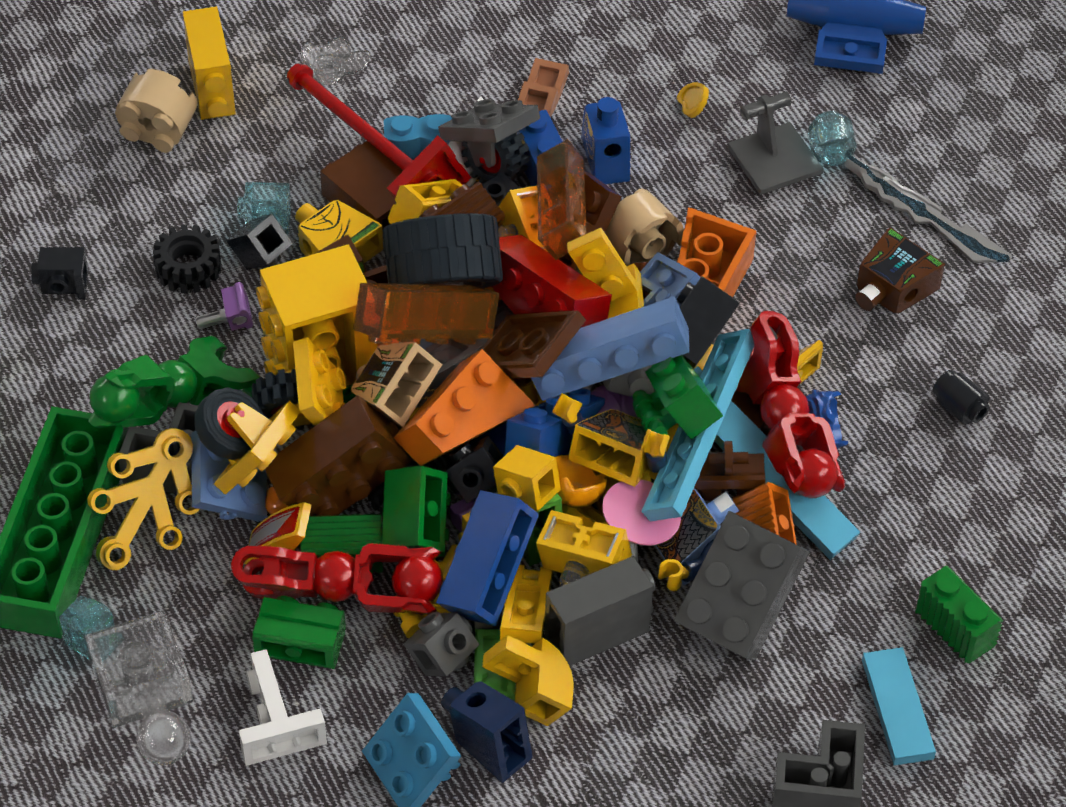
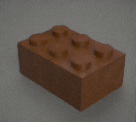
[265,395,414,516]

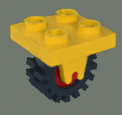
[251,337,346,431]

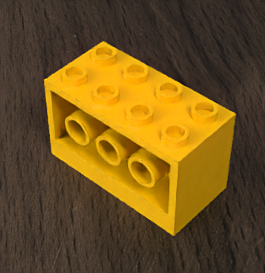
[256,244,378,386]

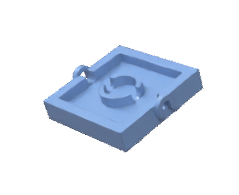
[191,431,267,522]

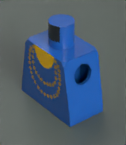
[581,97,630,184]

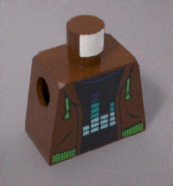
[855,227,945,314]

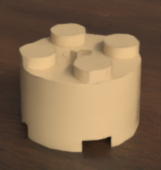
[115,69,198,153]
[605,188,684,266]

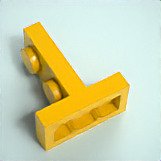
[567,228,644,319]

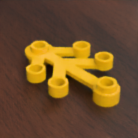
[87,428,200,570]

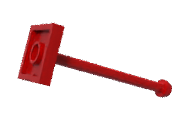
[287,63,471,199]

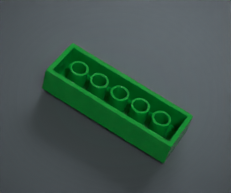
[0,406,129,639]

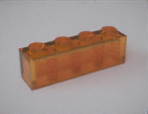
[353,283,500,345]

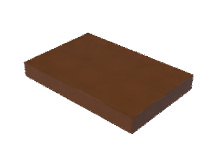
[480,311,586,378]

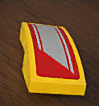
[244,502,312,564]

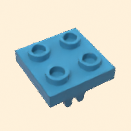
[362,693,461,807]

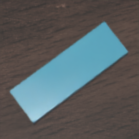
[862,647,936,766]

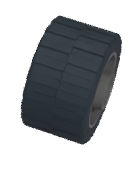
[383,213,503,296]

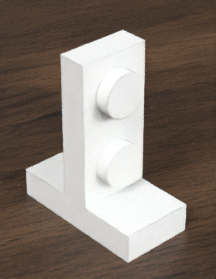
[239,649,327,766]

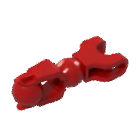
[736,311,845,498]
[231,543,443,615]

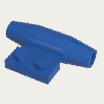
[787,0,926,74]

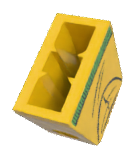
[295,200,383,263]

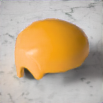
[556,455,607,508]

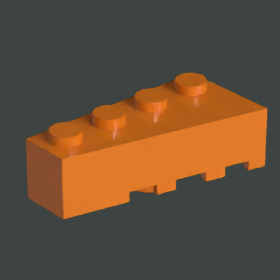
[677,207,757,297]

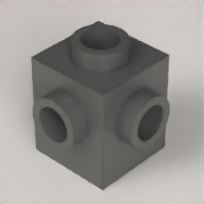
[404,611,480,676]

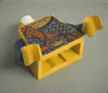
[552,393,670,487]

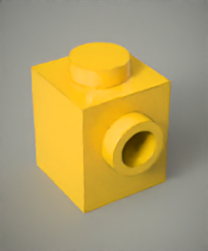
[493,445,561,512]

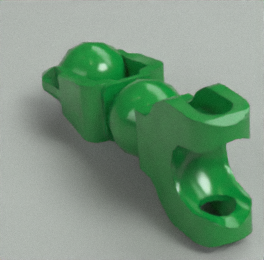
[88,336,260,428]

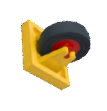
[194,388,300,495]

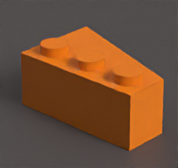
[394,349,536,466]

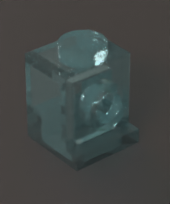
[237,182,292,234]
[59,595,123,664]

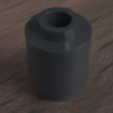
[932,370,990,425]

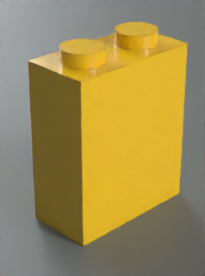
[182,6,236,120]

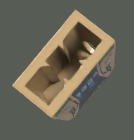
[351,342,443,427]

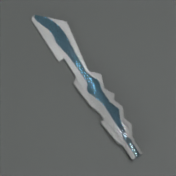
[844,155,1012,263]

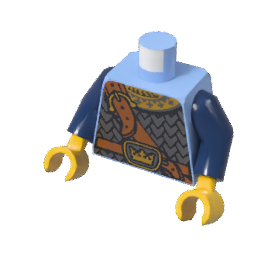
[655,488,739,591]

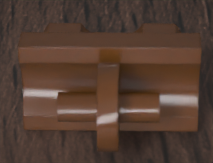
[694,441,765,501]

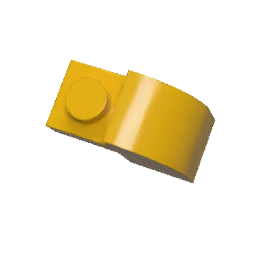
[482,635,574,726]

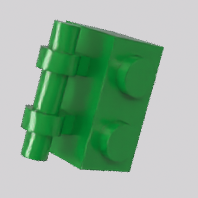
[632,355,723,440]
[382,466,451,559]

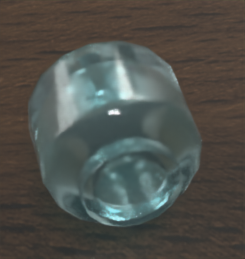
[807,111,857,166]

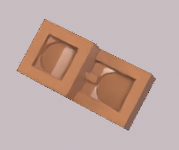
[518,58,569,118]

